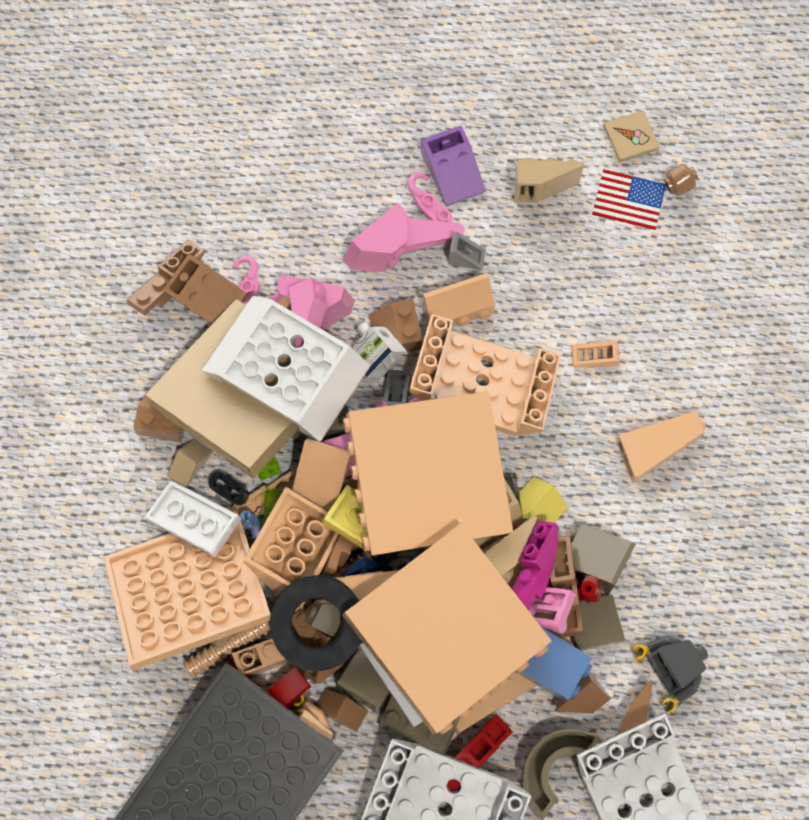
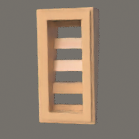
[572,341,620,368]

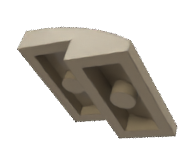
[572,595,625,651]

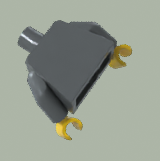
[632,636,708,712]

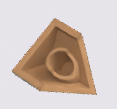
[555,672,612,714]

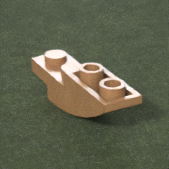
[127,240,205,316]

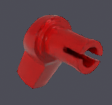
[578,575,602,604]

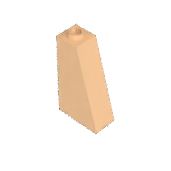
[616,411,705,483]

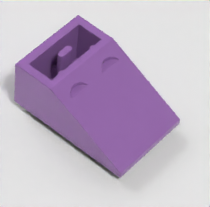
[421,125,486,207]

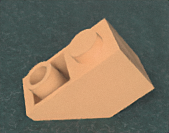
[232,639,286,676]

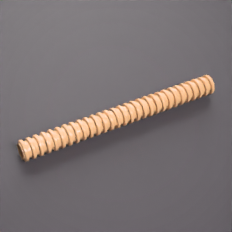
[183,551,373,679]

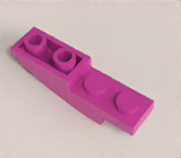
[512,521,558,610]

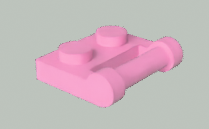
[528,587,576,633]

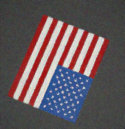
[592,169,666,230]

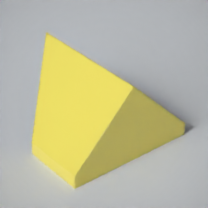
[519,477,569,523]

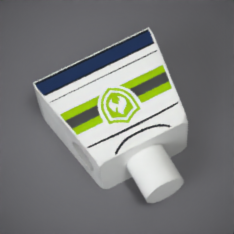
[353,322,407,378]

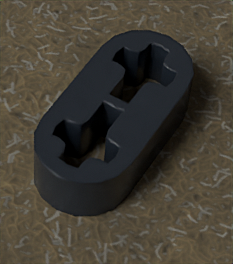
[208,471,249,506]

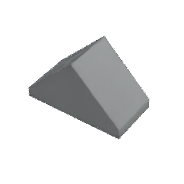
[449,232,486,270]

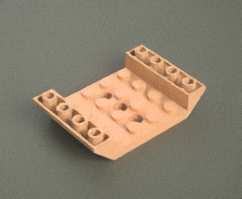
[409,314,561,436]

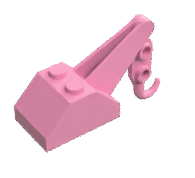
[343,173,465,272]
[233,256,355,330]

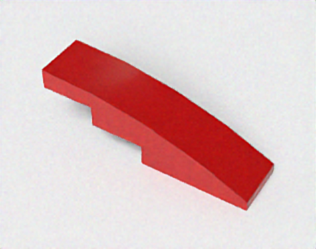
[267,667,311,710]

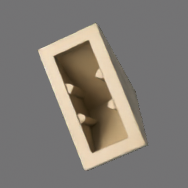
[167,439,213,488]

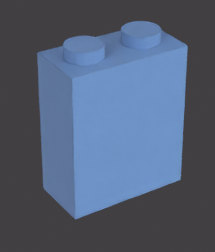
[516,628,593,702]

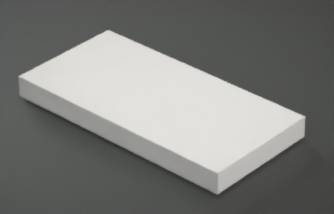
[144,480,241,558]

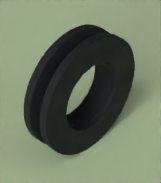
[270,575,361,671]

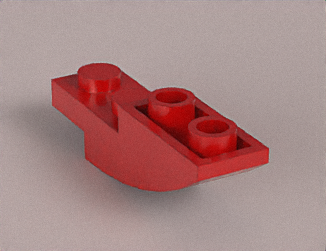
[447,714,513,792]

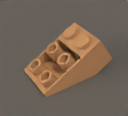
[163,254,248,324]

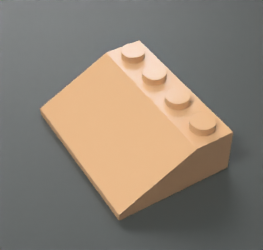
[243,487,340,596]

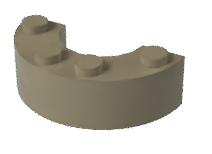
[521,729,601,820]

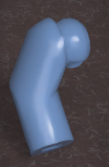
[240,510,262,542]

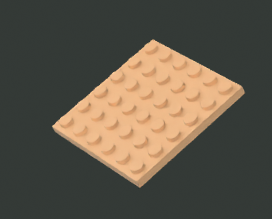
[104,510,271,671]

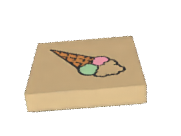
[603,110,660,163]

